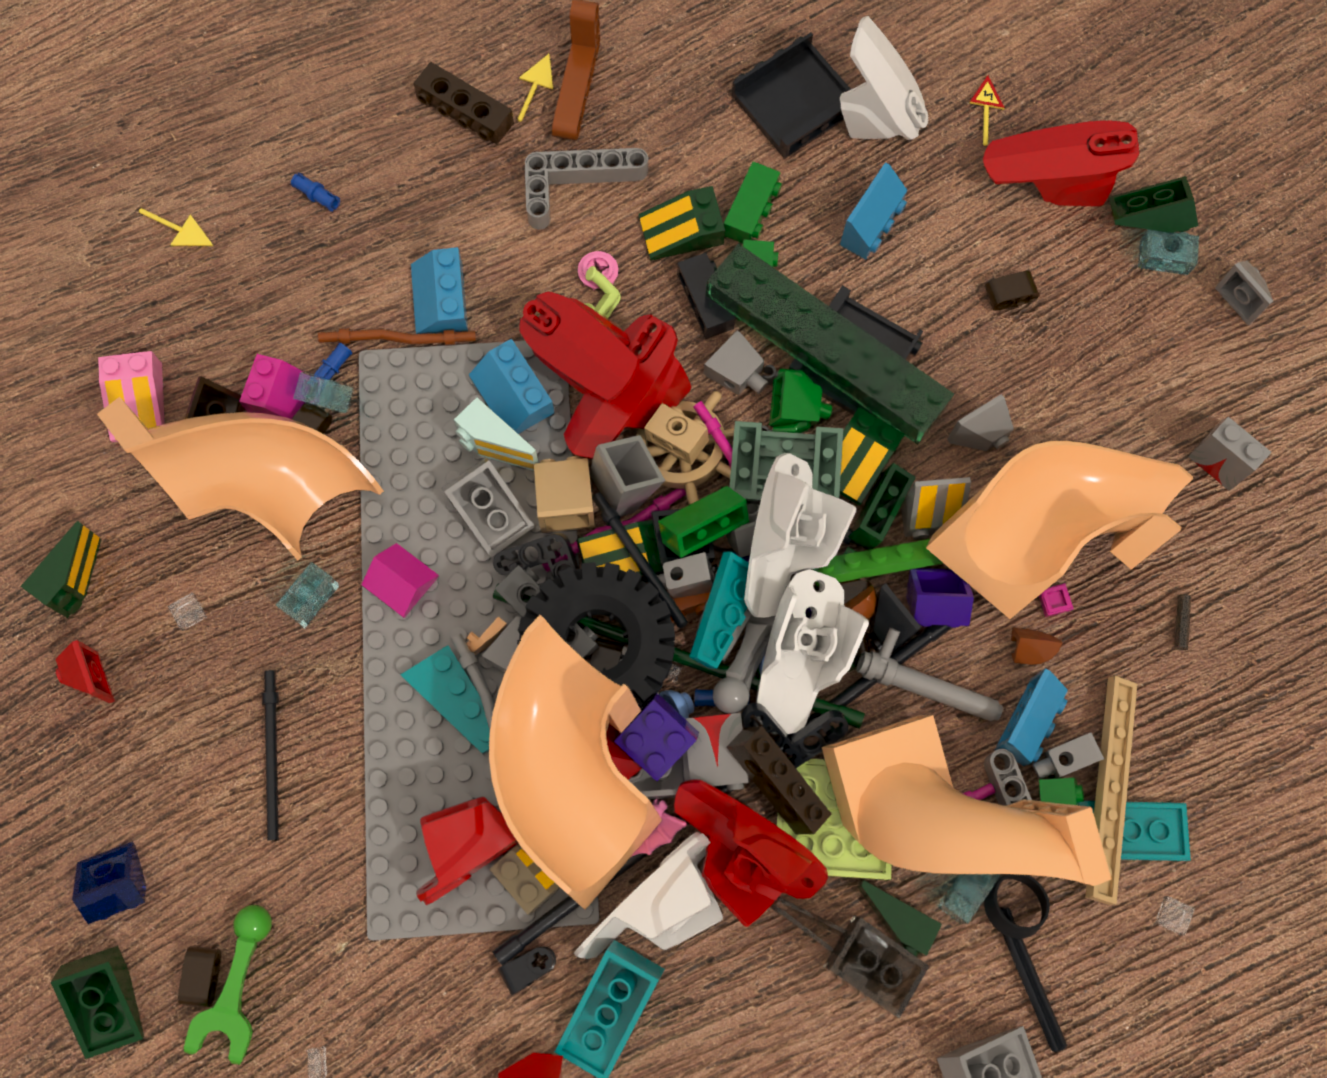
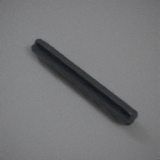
[1000,907,1067,1052]

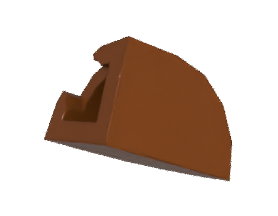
[844,585,877,620]
[1011,627,1063,665]

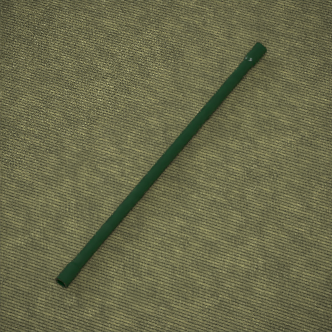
[493,583,865,729]

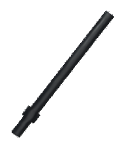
[592,492,688,628]
[262,670,279,841]

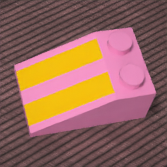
[98,351,165,442]

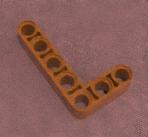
[552,0,600,141]

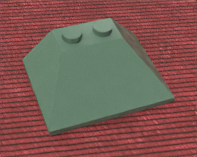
[729,421,843,502]

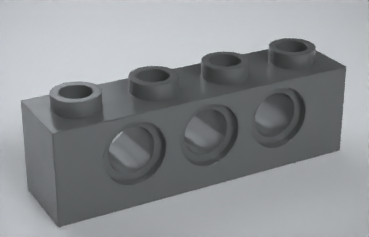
[494,565,600,660]

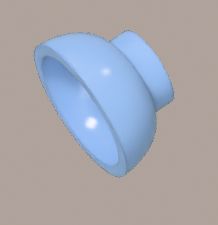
[659,690,694,719]

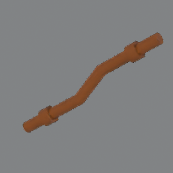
[318,328,476,345]

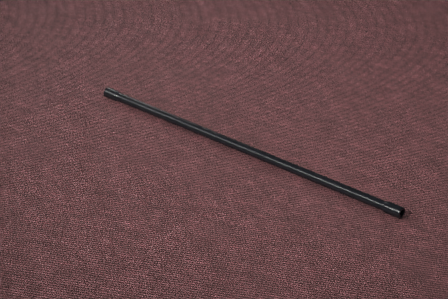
[492,625,952,966]

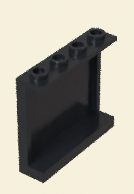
[731,32,851,159]
[789,285,923,417]

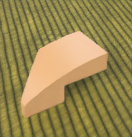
[466,616,508,655]

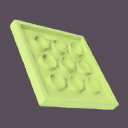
[777,757,892,880]

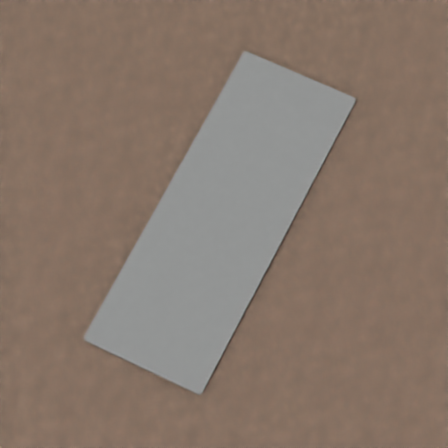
[359,341,599,940]

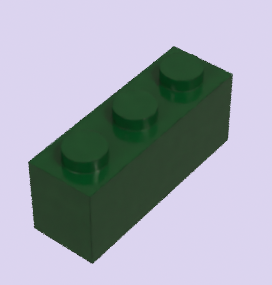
[848,463,916,550]

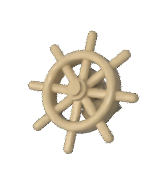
[636,391,734,505]

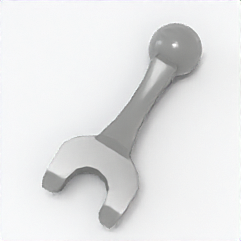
[713,608,776,714]

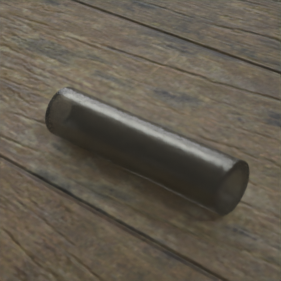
[1174,594,1191,650]

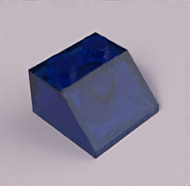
[72,841,146,924]

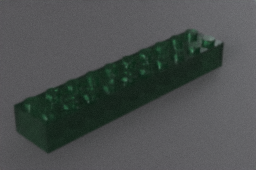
[705,243,954,445]

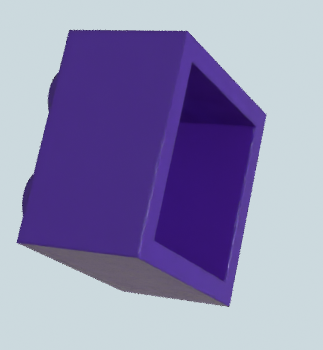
[906,568,974,628]
[614,693,699,781]

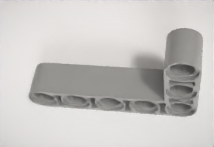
[525,148,648,230]
[984,749,1032,806]

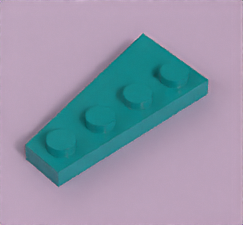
[689,552,749,669]
[400,645,490,755]

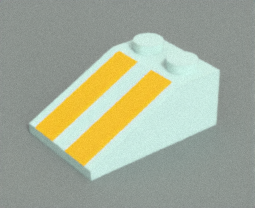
[454,398,538,471]

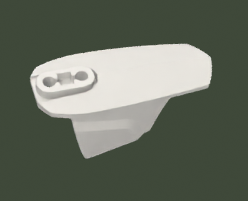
[840,16,928,140]
[744,453,856,618]
[755,569,869,734]
[574,832,723,959]

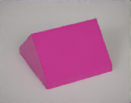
[361,543,439,618]

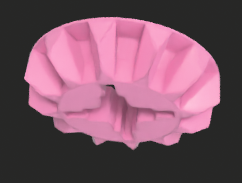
[578,251,618,290]

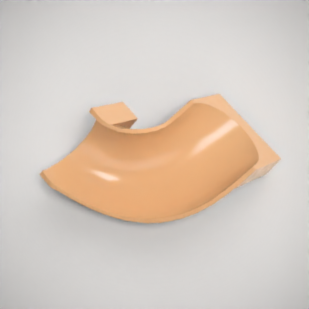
[97,397,384,561]
[926,441,1193,619]
[489,615,662,910]
[821,715,1111,886]

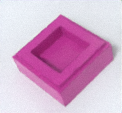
[1039,583,1074,617]

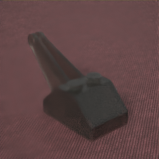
[769,896,929,1019]

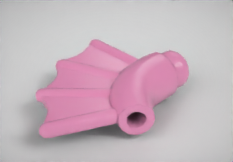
[631,798,687,857]

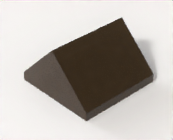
[184,376,244,419]

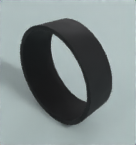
[984,874,1050,939]

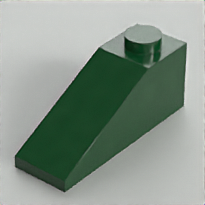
[857,880,942,958]

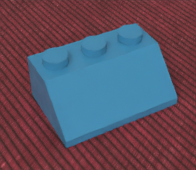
[840,162,907,260]
[411,247,468,334]
[469,338,554,434]
[994,668,1068,766]

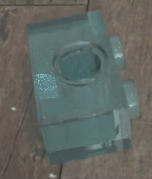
[1138,230,1199,275]
[293,372,355,413]
[276,562,340,629]
[937,874,1000,924]

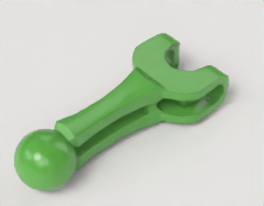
[184,905,272,1065]

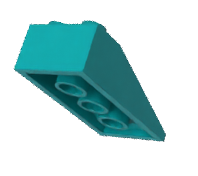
[554,940,665,1078]

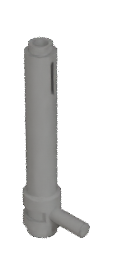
[856,628,1003,721]

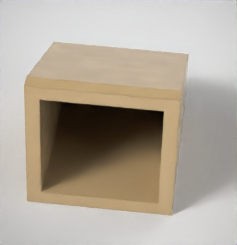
[534,456,595,533]

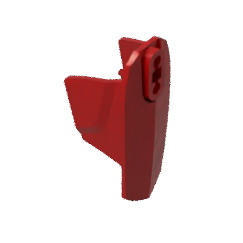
[983,120,1140,207]
[519,291,640,402]
[564,314,692,459]
[674,780,828,927]
[416,796,518,905]

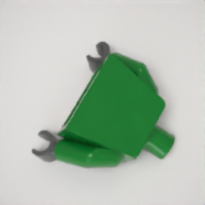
[762,365,832,433]

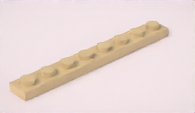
[1085,676,1138,905]

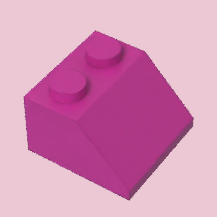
[239,354,312,419]

